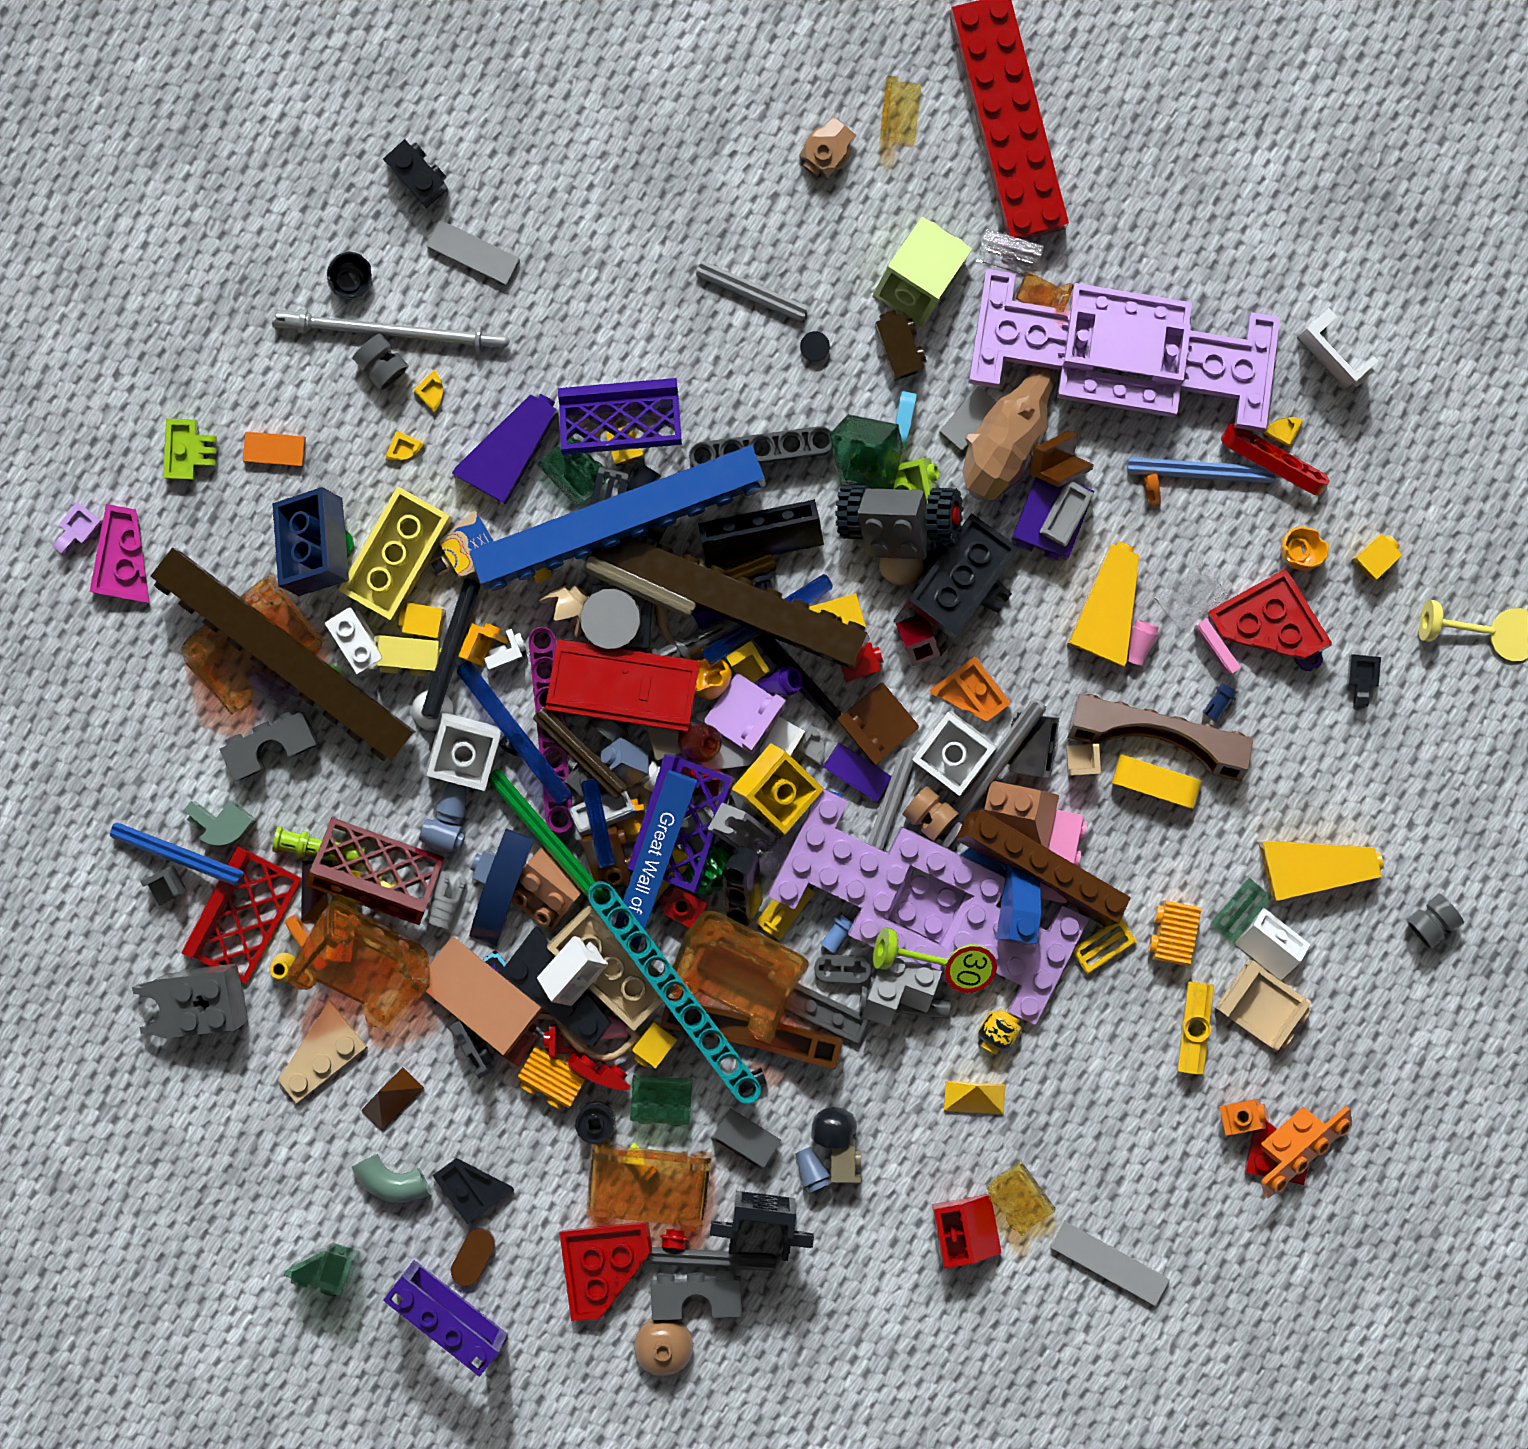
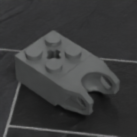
[132,964,248,1038]

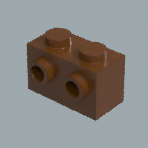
[581,823,633,891]

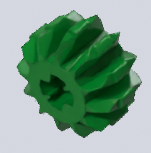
[685,847,731,895]

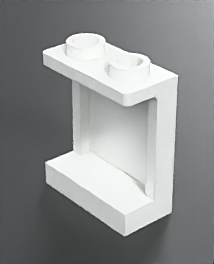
[325,608,382,676]

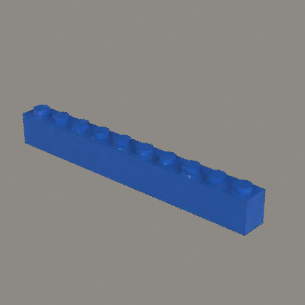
[469,445,766,591]

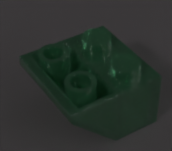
[284,1242,360,1297]

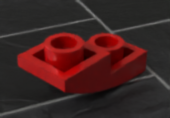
[566,1052,630,1091]

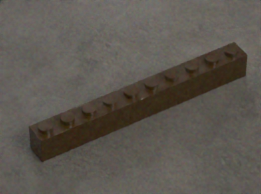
[582,536,870,672]
[150,547,416,761]

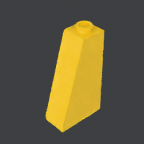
[1067,542,1139,667]
[1259,841,1384,901]

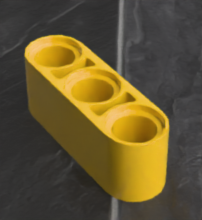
[1111,755,1202,809]

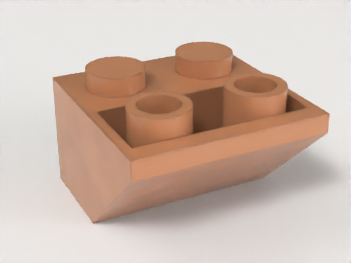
[512,846,582,932]

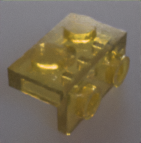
[987,1161,1056,1236]

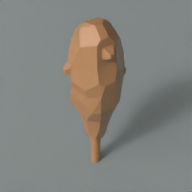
[962,367,1055,500]

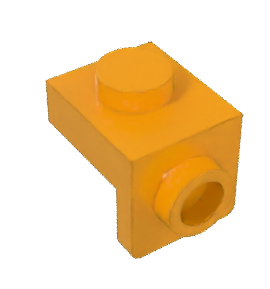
[458,622,509,666]

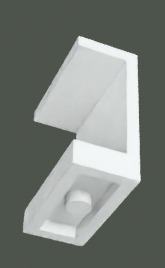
[1297,308,1378,389]

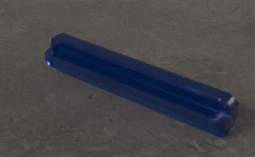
[581,779,614,867]

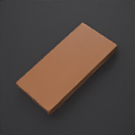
[416,936,543,1056]

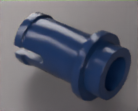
[1202,682,1237,722]

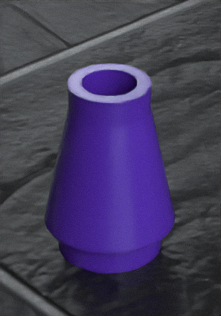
[758,666,803,695]

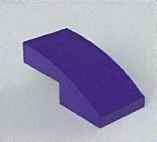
[823,742,892,802]

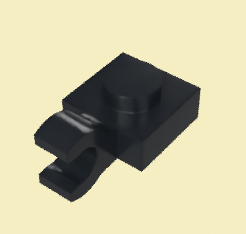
[1347,654,1381,708]

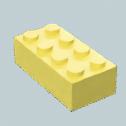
[338,486,453,622]

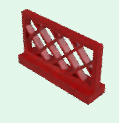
[181,844,302,984]

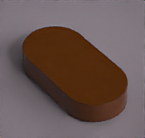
[451,1228,495,1286]

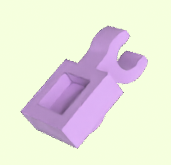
[52,502,103,556]

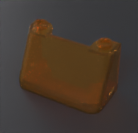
[181,574,325,715]
[288,901,430,1033]
[671,911,809,1044]
[586,1141,712,1231]

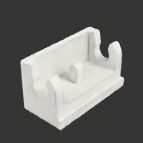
[537,936,608,1006]

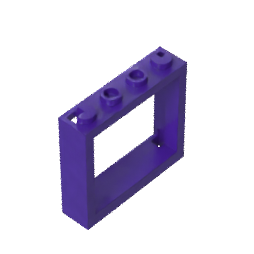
[383,1260,508,1377]

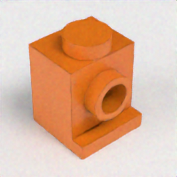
[1219,1099,1269,1136]

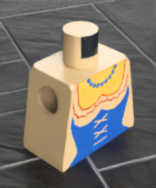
[430,510,494,579]

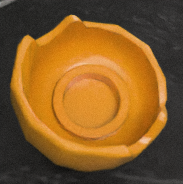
[1281,526,1329,571]
[695,656,732,700]

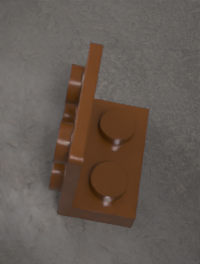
[836,682,919,765]

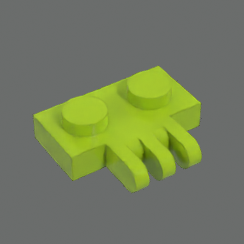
[163,418,217,480]

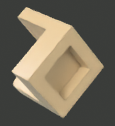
[1066,744,1101,775]

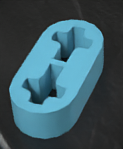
[890,391,917,449]

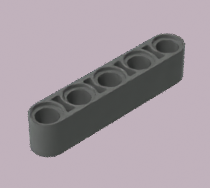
[689,426,834,467]

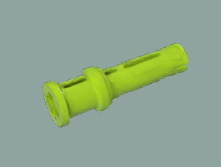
[272,826,365,866]

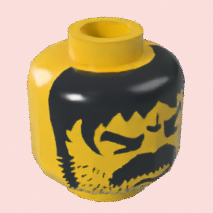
[977,1008,1022,1055]

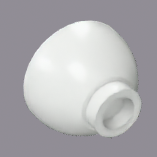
[412,690,453,731]

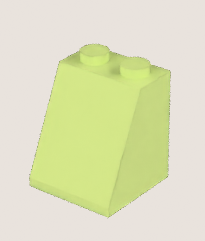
[872,217,972,327]

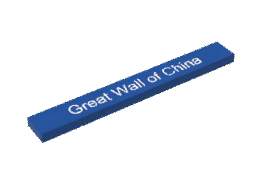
[614,770,697,950]

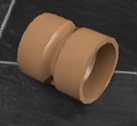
[902,786,959,842]

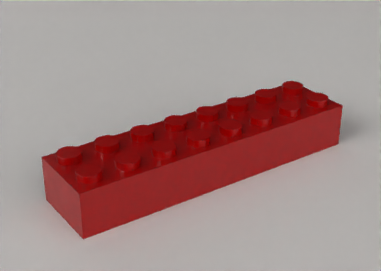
[950,0,1069,244]

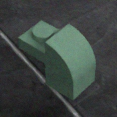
[183,801,257,845]

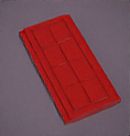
[545,639,700,732]

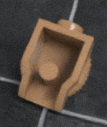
[799,117,856,180]

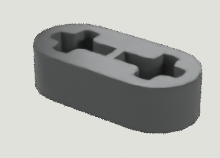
[814,954,871,983]

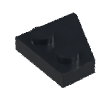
[449,1019,495,1079]
[432,1158,514,1224]

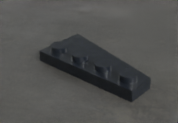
[499,926,612,1047]

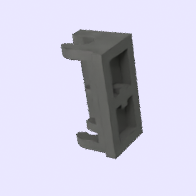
[711,1108,781,1169]

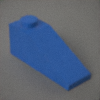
[996,865,1041,945]

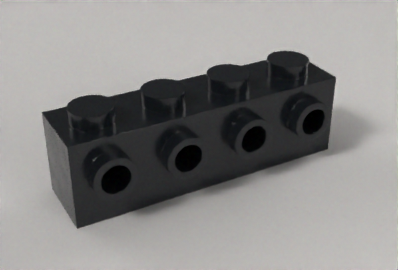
[698,499,824,569]

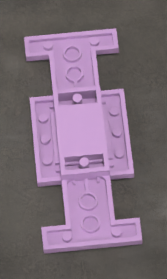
[969,268,1280,432]
[767,789,1089,1025]

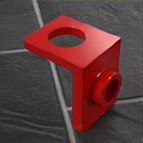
[544,1024,586,1057]

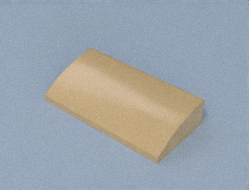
[547,904,676,1031]

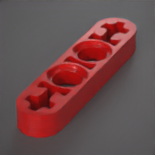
[1221,424,1330,496]

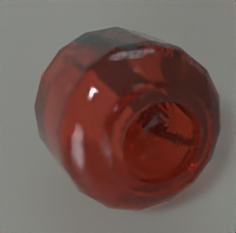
[677,720,722,762]

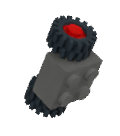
[835,485,963,560]

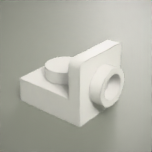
[484,629,527,671]

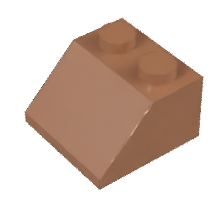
[984,781,1059,848]

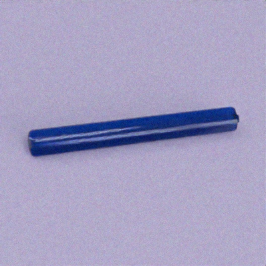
[702,574,833,665]

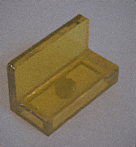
[879,75,921,143]

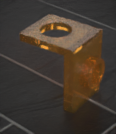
[1016,272,1074,313]

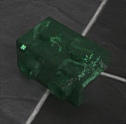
[537,436,609,508]
[630,1075,693,1126]

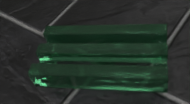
[1210,877,1272,942]

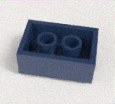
[272,487,349,596]

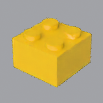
[732,743,824,834]

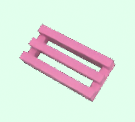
[1194,618,1241,674]

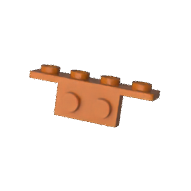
[1261,1106,1352,1199]

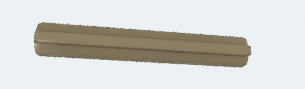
[584,556,696,618]

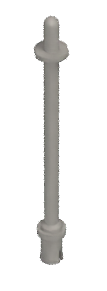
[272,309,510,353]

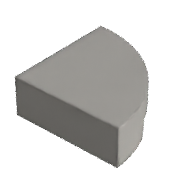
[795,725,825,765]

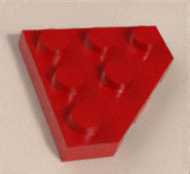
[1208,568,1332,661]
[559,1221,652,1321]

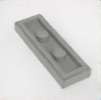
[426,219,520,286]

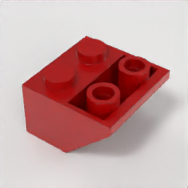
[932,1193,1002,1269]

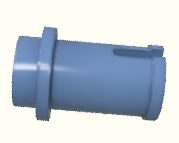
[820,914,853,954]

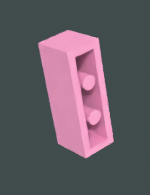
[1040,810,1087,903]

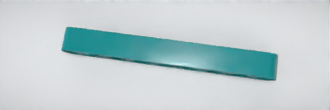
[587,881,761,1104]

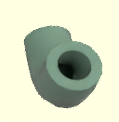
[351,1154,431,1204]

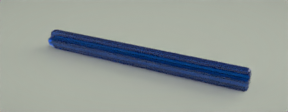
[456,661,572,805]

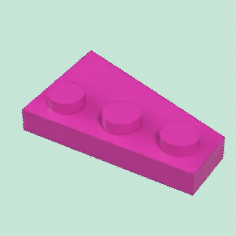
[89,504,149,603]

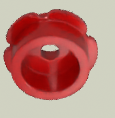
[660,1229,689,1249]

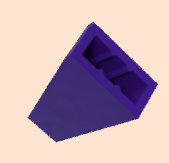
[452,394,558,505]

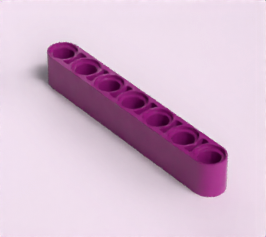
[528,627,574,833]

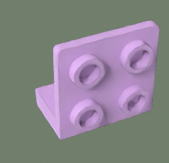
[704,674,786,755]

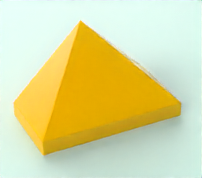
[944,1081,1005,1114]

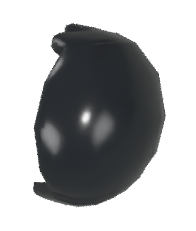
[326,251,372,300]
[811,1107,857,1149]

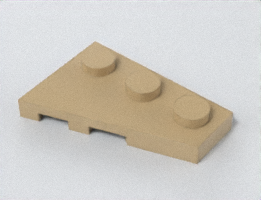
[278,1000,367,1103]

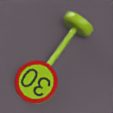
[873,927,997,993]

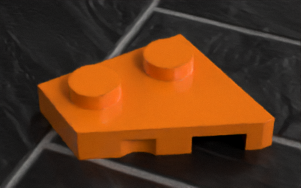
[929,655,1011,721]

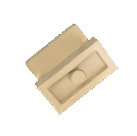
[1215,959,1311,1051]

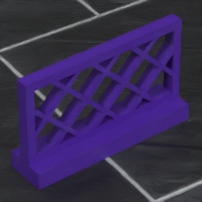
[558,378,682,455]
[628,754,735,892]

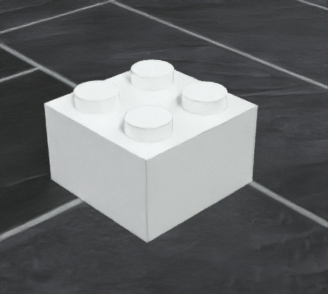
[426,712,501,791]
[912,712,998,796]

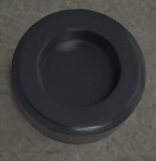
[800,331,830,362]

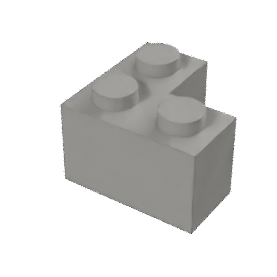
[862,955,942,1027]

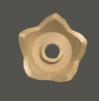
[539,584,590,637]

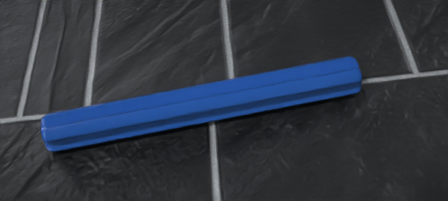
[110,823,244,886]

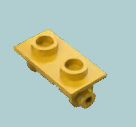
[755,886,815,940]

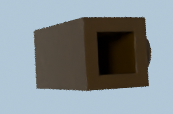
[875,310,927,381]

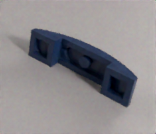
[469,828,534,947]

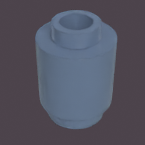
[419,818,465,855]

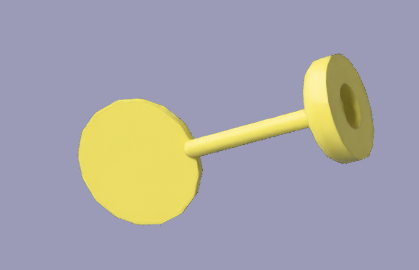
[1418,599,1528,661]

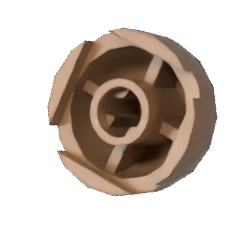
[634,1318,694,1377]

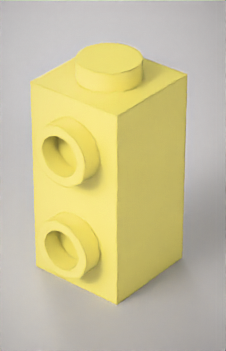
[372,635,442,676]

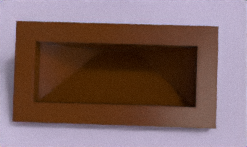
[362,1067,424,1131]

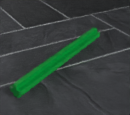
[488,769,609,904]

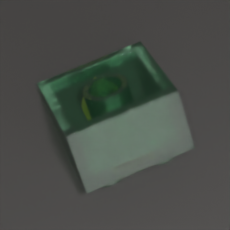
[829,414,903,489]

